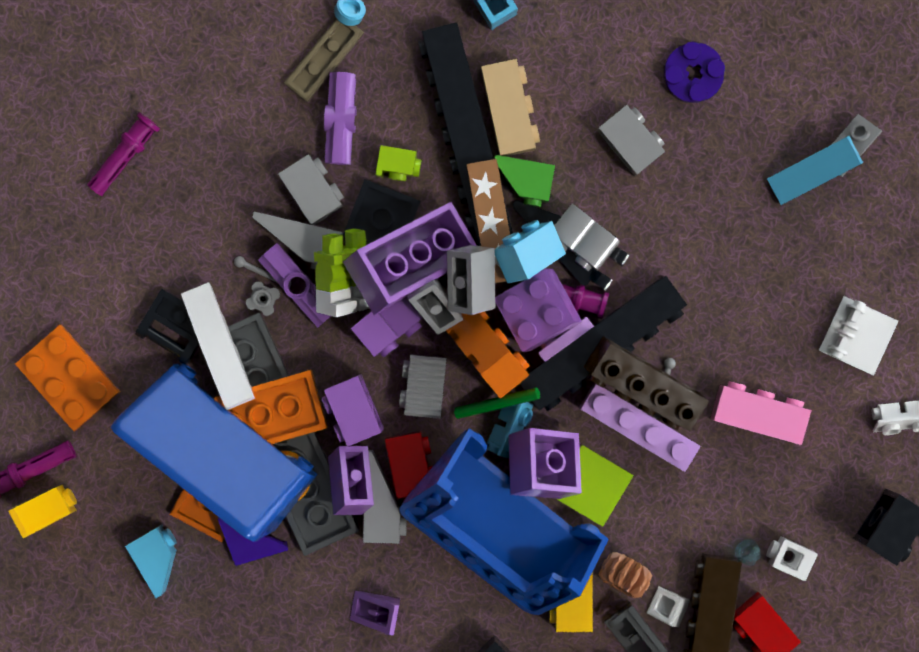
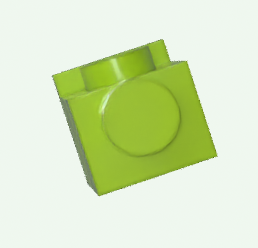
[376,145,422,181]

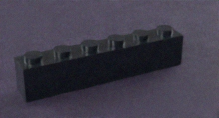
[520,276,687,411]

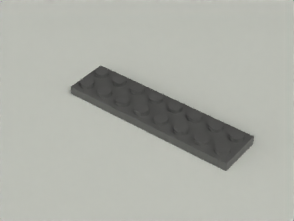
[228,312,360,556]

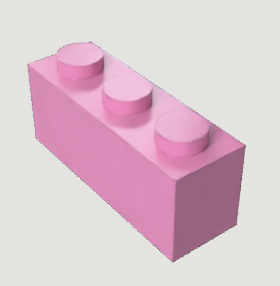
[710,381,811,445]

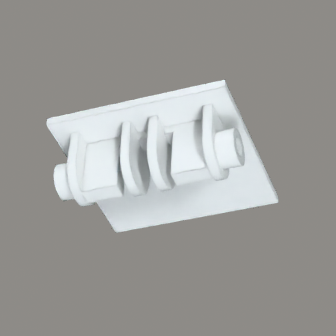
[819,296,898,376]

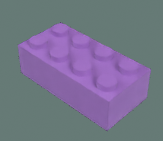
[343,202,477,315]

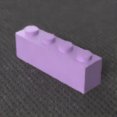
[579,383,701,472]

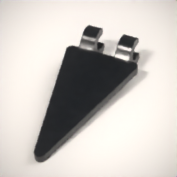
[513,201,630,291]

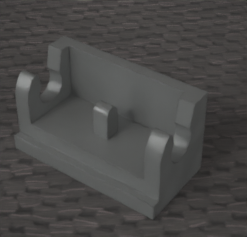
[604,601,668,652]

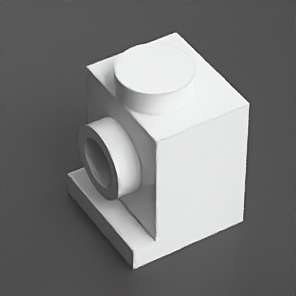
[766,536,818,581]

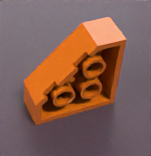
[446,312,530,399]

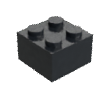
[853,489,919,566]

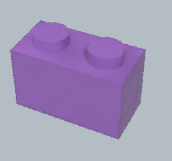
[328,446,374,515]

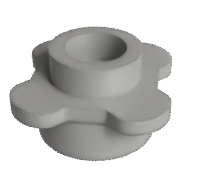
[246,282,280,316]

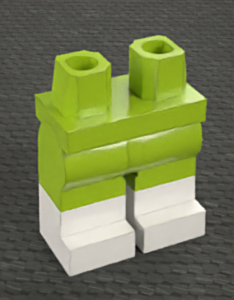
[314,229,370,317]

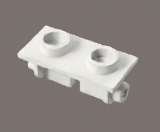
[872,401,919,435]

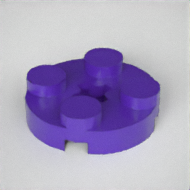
[664,42,725,103]

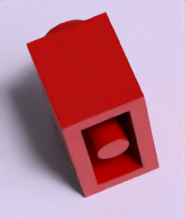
[385,431,433,499]
[733,592,801,652]

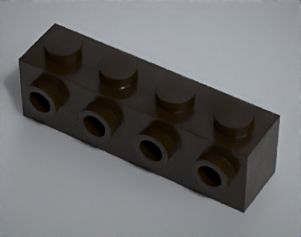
[584,336,709,432]

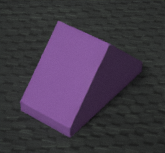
[350,591,401,635]

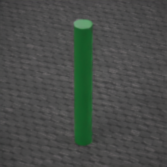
[454,387,540,419]

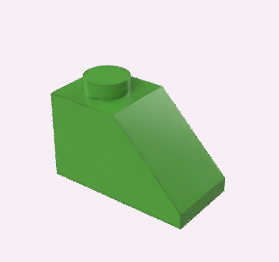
[495,155,555,207]

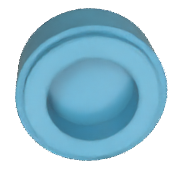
[334,0,366,26]

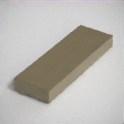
[284,18,364,103]

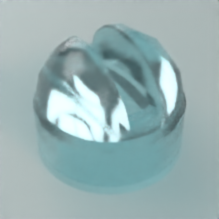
[735,539,762,566]

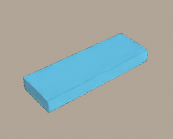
[767,136,863,205]

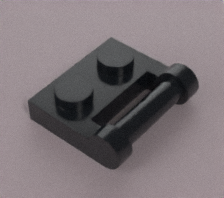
[135,289,200,365]

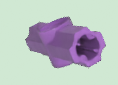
[324,72,357,165]
[258,243,331,328]

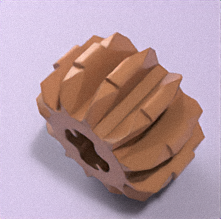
[598,552,652,598]

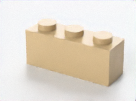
[481,59,540,157]

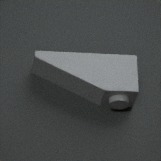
[253,212,343,270]
[363,450,407,544]

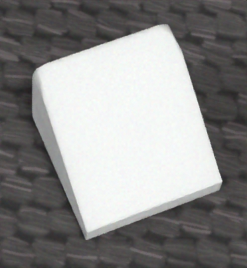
[646,586,690,627]

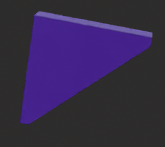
[218,517,288,566]

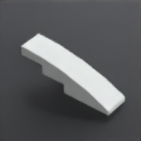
[181,282,255,410]

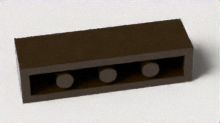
[683,553,742,652]

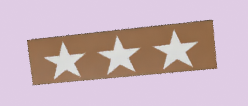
[467,159,510,283]

